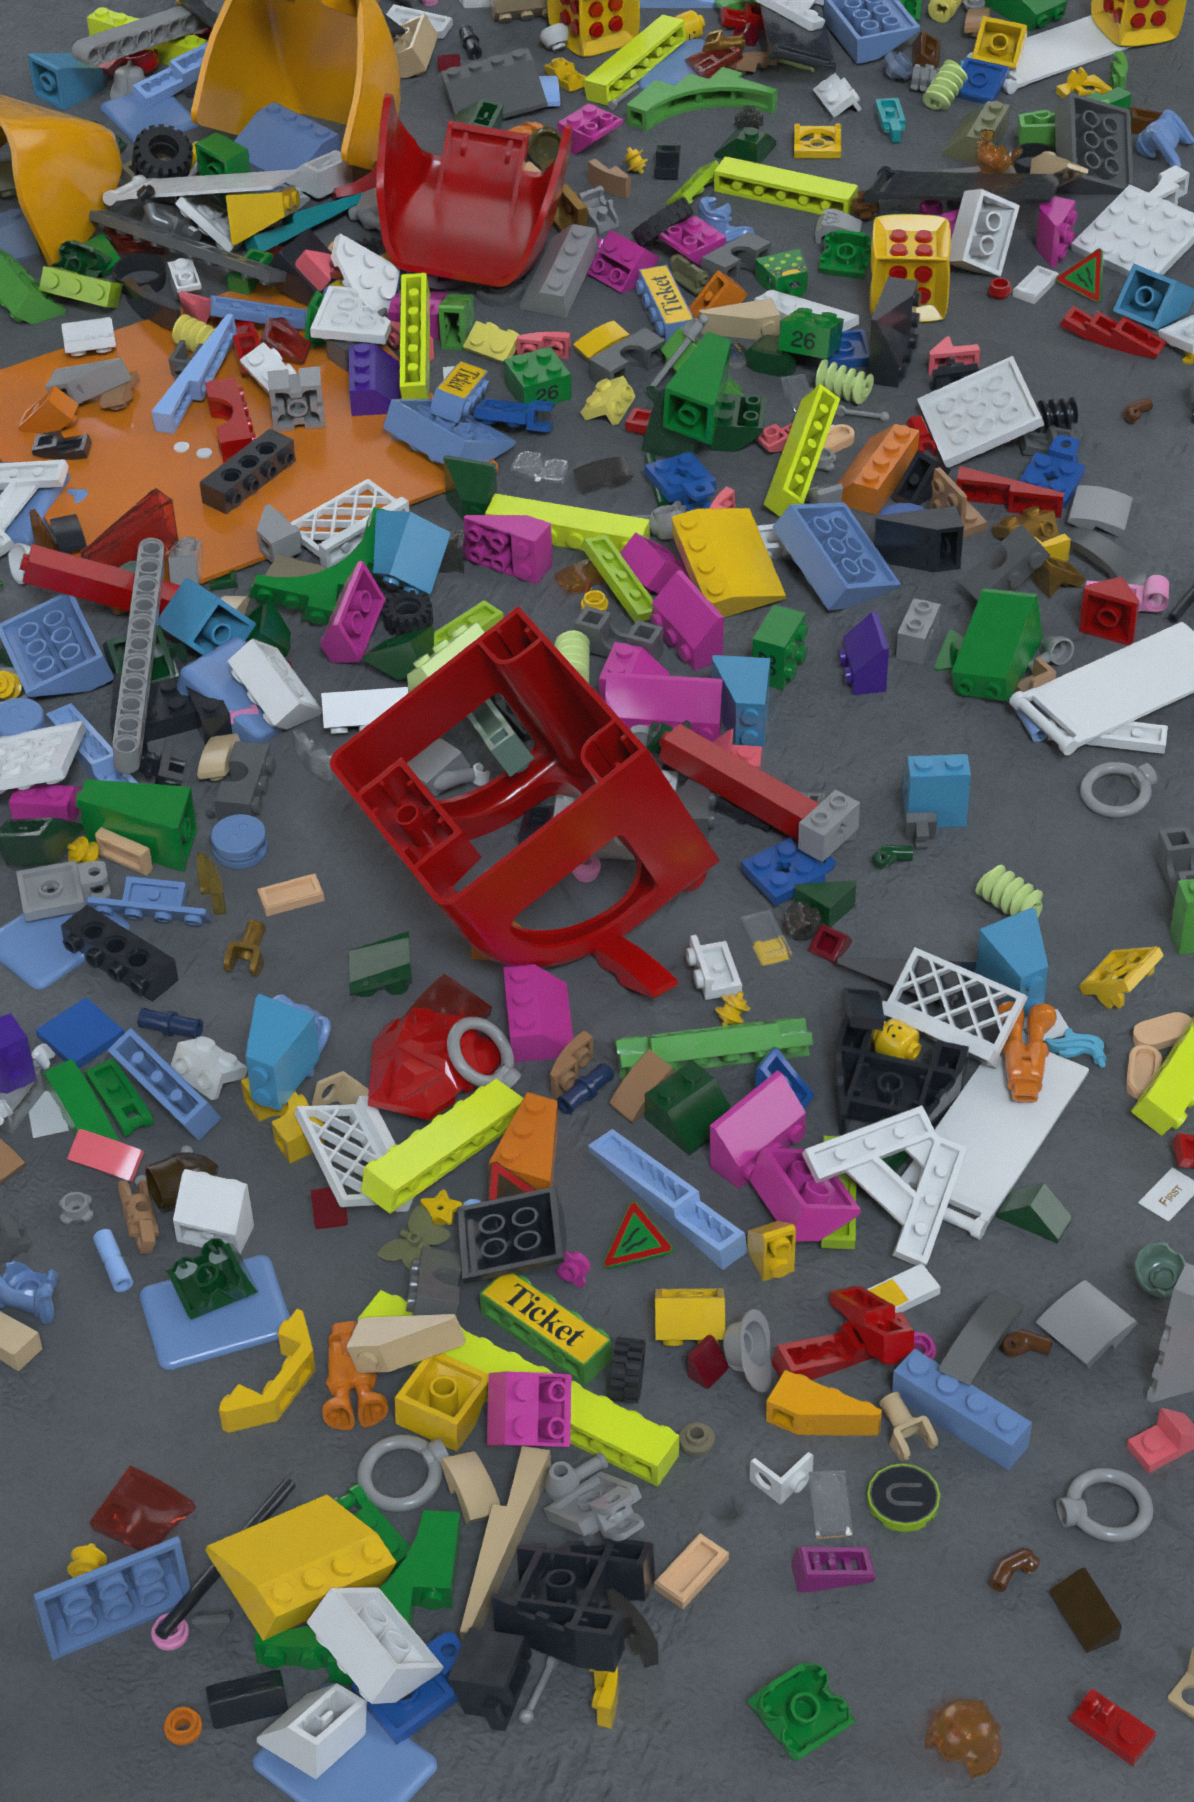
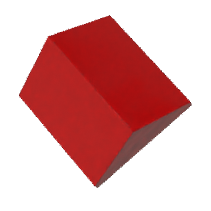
[1079,577,1140,646]

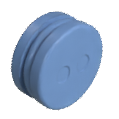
[0,698,46,737]
[211,814,268,869]

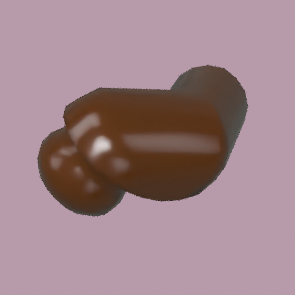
[1124,397,1153,424]
[1001,1329,1053,1357]
[989,1547,1040,1592]

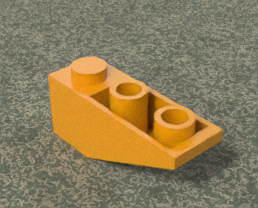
[766,1370,882,1436]

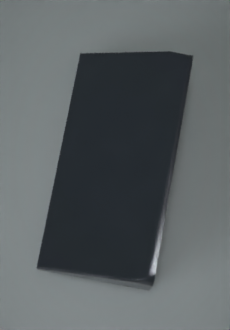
[206,1670,288,1729]

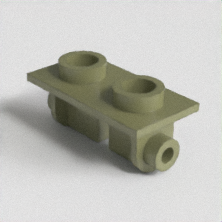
[670,254,710,295]

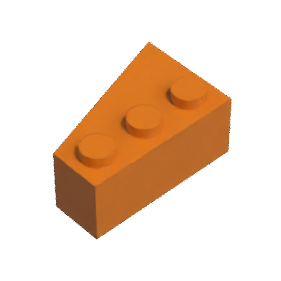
[489,1092,559,1190]

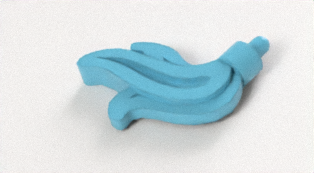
[1045,1028,1107,1068]

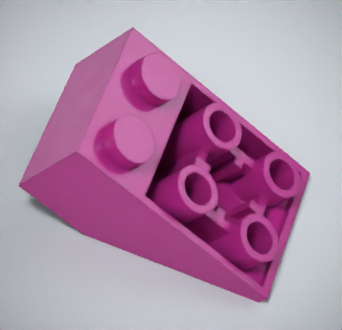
[463,515,553,584]

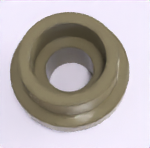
[679,1422,715,1457]

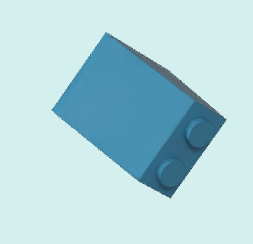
[28,53,105,110]
[1113,263,1194,330]
[373,510,451,595]
[158,577,256,655]
[712,655,770,748]
[901,754,971,828]
[975,907,1048,1018]
[246,994,320,1111]

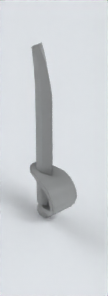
[646,314,709,395]

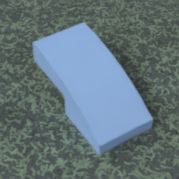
[539,75,560,107]

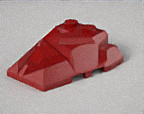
[368,1007,501,1120]

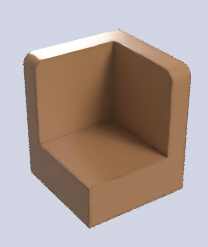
[1014,657,1056,704]

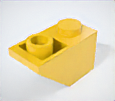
[747,1220,796,1281]

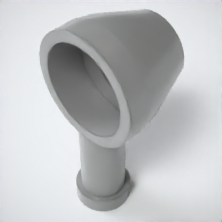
[1026,636,1074,675]
[544,1452,609,1501]

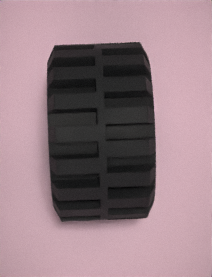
[132,124,193,179]

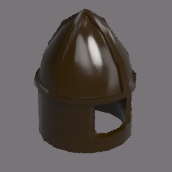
[145,1152,218,1212]

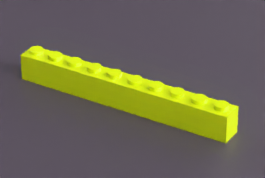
[358,1290,679,1487]

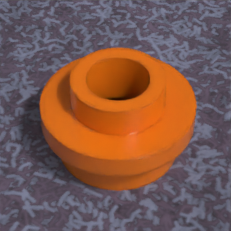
[164,1707,203,1746]

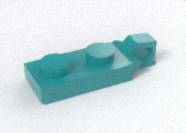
[875,98,906,143]

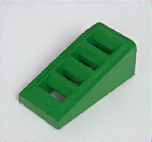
[226,248,273,296]

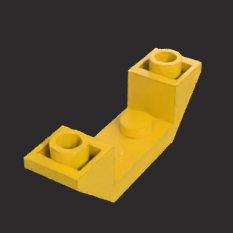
[219,1309,316,1433]

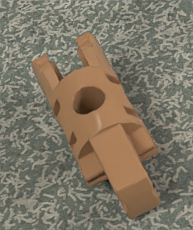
[117,1180,159,1254]

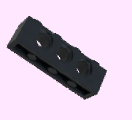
[199,428,296,514]
[61,905,179,1002]

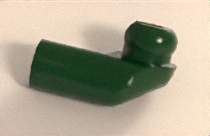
[872,844,913,869]

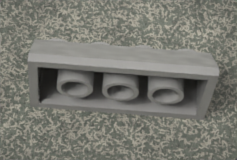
[519,224,598,318]

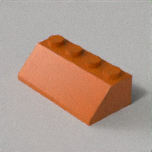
[837,424,919,515]

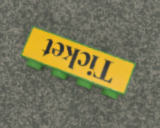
[480,1273,612,1387]

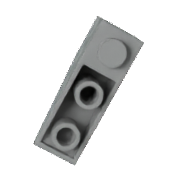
[45,357,132,404]
[168,537,203,585]

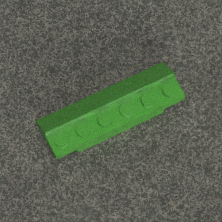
[613,1016,813,1079]

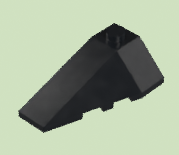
[837,957,976,1006]

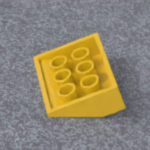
[671,508,786,618]
[205,1494,397,1641]

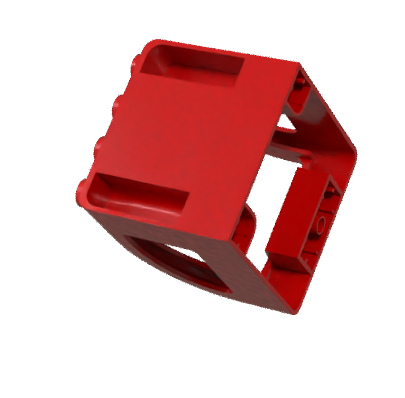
[330,606,720,968]

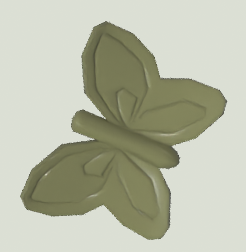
[377,1205,451,1271]

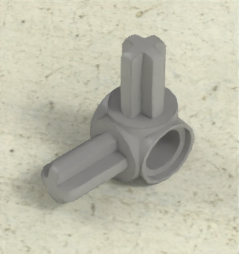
[632,501,686,540]

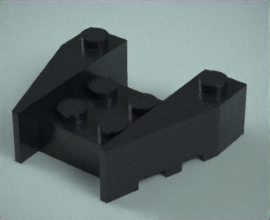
[110,657,232,756]
[834,1019,969,1136]
[492,1539,655,1672]

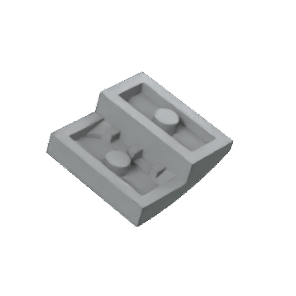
[1067,485,1133,537]
[1035,1280,1138,1369]

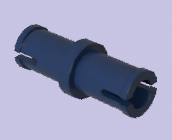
[137,1008,203,1039]
[557,1063,614,1115]

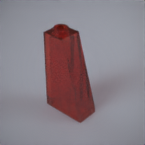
[80,488,179,568]

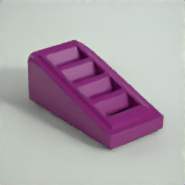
[791,1547,876,1592]

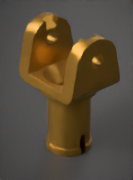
[702,29,746,59]
[223,920,266,977]

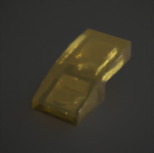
[197,852,227,915]

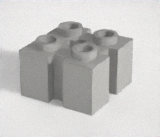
[267,366,326,432]

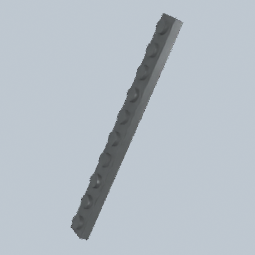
[89,210,287,286]

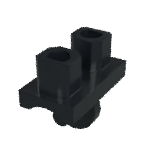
[929,356,979,391]
[138,739,187,786]

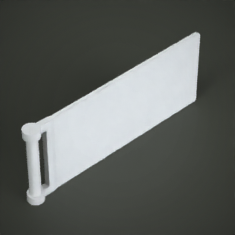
[967,15,1134,94]
[103,169,301,206]
[1009,622,1194,755]
[901,1038,1089,1240]

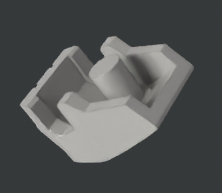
[910,64,940,92]
[578,186,619,234]
[815,209,862,244]

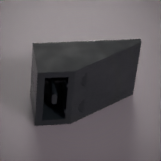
[874,506,964,572]

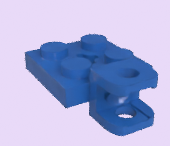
[474,398,555,432]
[1020,435,1086,509]
[644,452,717,512]
[741,838,835,906]
[351,1632,463,1745]

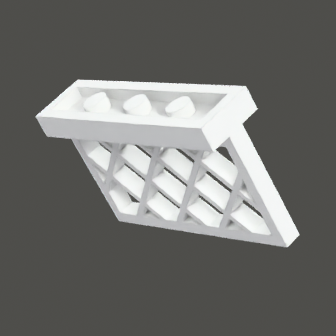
[291,479,409,568]
[882,947,1028,1069]
[294,1096,414,1212]

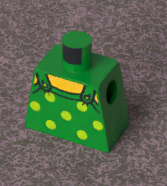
[755,249,808,298]

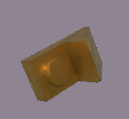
[1034,556,1086,598]

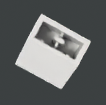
[286,150,353,198]
[173,1169,254,1254]
[257,1683,367,1779]

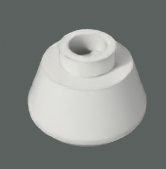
[539,23,568,52]

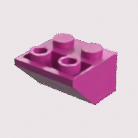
[558,103,623,155]
[1036,196,1078,268]
[658,216,726,266]
[587,230,660,294]
[487,1371,572,1447]

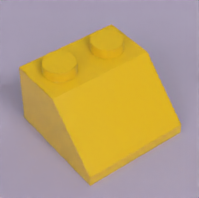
[972,16,1027,69]
[655,1288,725,1346]
[395,1353,489,1452]

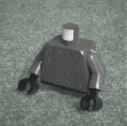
[136,185,202,241]

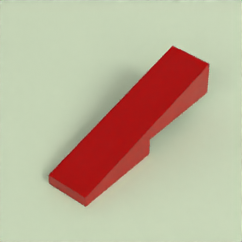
[957,466,1064,518]
[771,1312,911,1380]

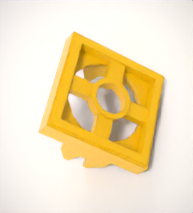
[1056,67,1112,99]
[794,124,841,159]
[1079,946,1164,1009]

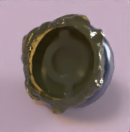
[527,125,562,170]

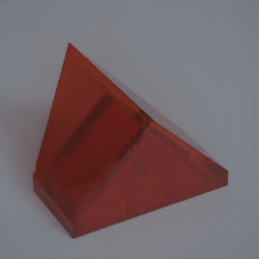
[260,317,312,365]

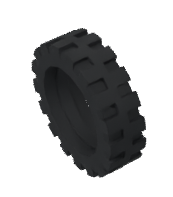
[631,197,695,248]

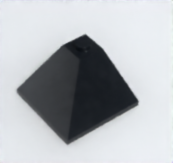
[457,1186,567,1284]

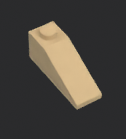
[1030,151,1088,187]
[699,298,780,340]
[347,1314,466,1373]

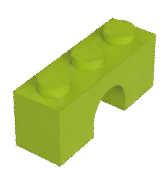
[39,266,123,308]

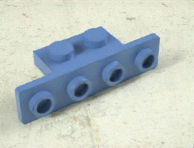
[87,876,212,926]

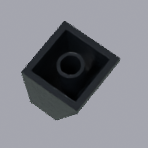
[269,228,339,306]

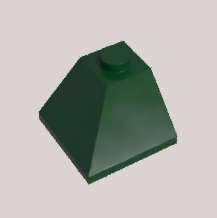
[714,127,776,164]
[443,455,498,521]
[245,597,291,658]
[362,626,434,680]

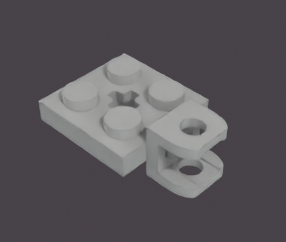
[16,860,111,922]
[544,1471,645,1541]

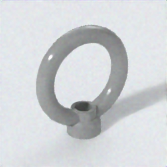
[1080,762,1157,818]
[447,1017,521,1088]
[357,1434,449,1512]
[1056,1468,1153,1542]

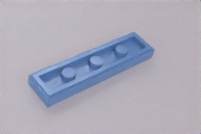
[209,295,307,330]

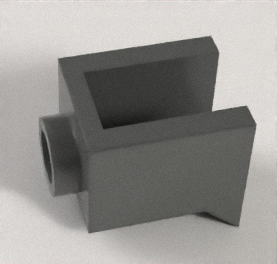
[168,340,203,378]

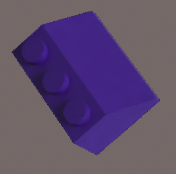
[349,343,402,416]

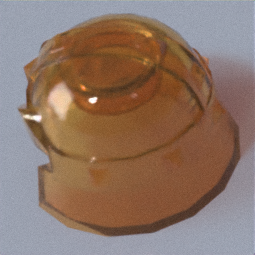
[975,129,1023,173]
[925,1699,1002,1779]

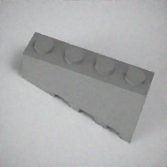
[1146,1263,1194,1403]

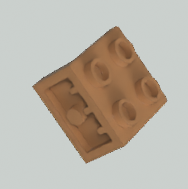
[930,467,987,538]

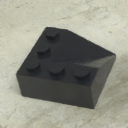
[868,277,921,388]

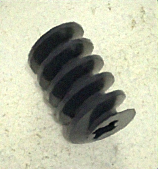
[1035,397,1078,433]

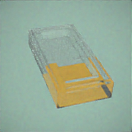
[741,910,792,966]

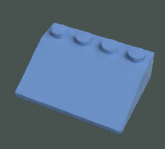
[823,0,920,64]
[234,102,340,186]
[383,399,516,464]
[773,502,901,610]
[0,593,114,697]
[33,1536,190,1660]

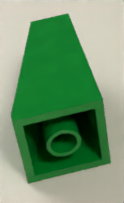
[985,0,1068,31]
[663,331,731,445]
[951,588,1043,701]
[76,779,198,871]

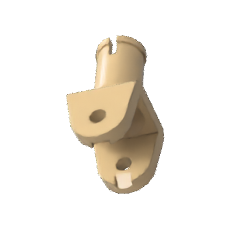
[879,1392,938,1462]

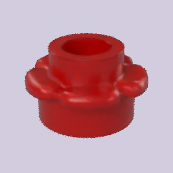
[988,277,1012,300]

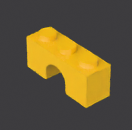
[241,1077,324,1164]

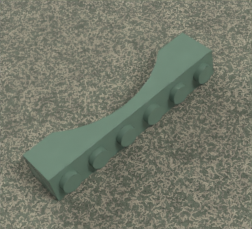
[467,698,534,777]

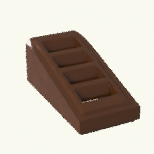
[1129,107,1163,133]
[29,509,59,551]

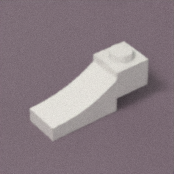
[1149,165,1190,205]

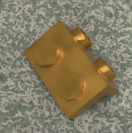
[553,184,589,232]
[992,506,1059,542]

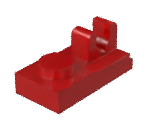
[1069,1689,1156,1766]

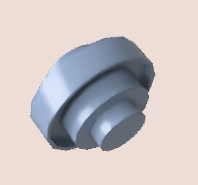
[885,51,913,80]

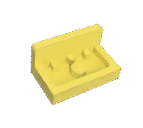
[463,321,519,365]
[580,376,635,426]

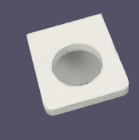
[750,1452,814,1505]

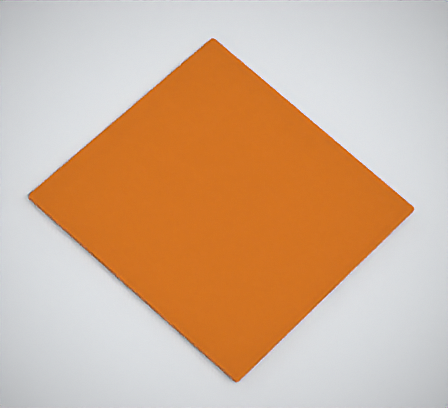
[0,281,499,615]

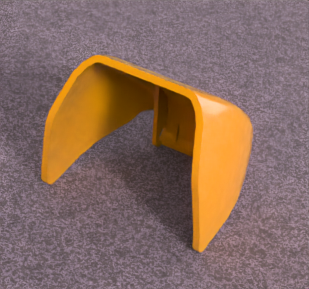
[191,0,401,170]
[0,94,123,266]

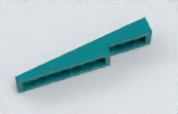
[244,193,362,252]

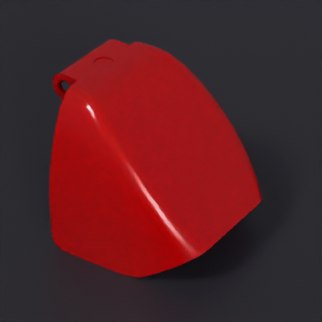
[376,93,573,287]

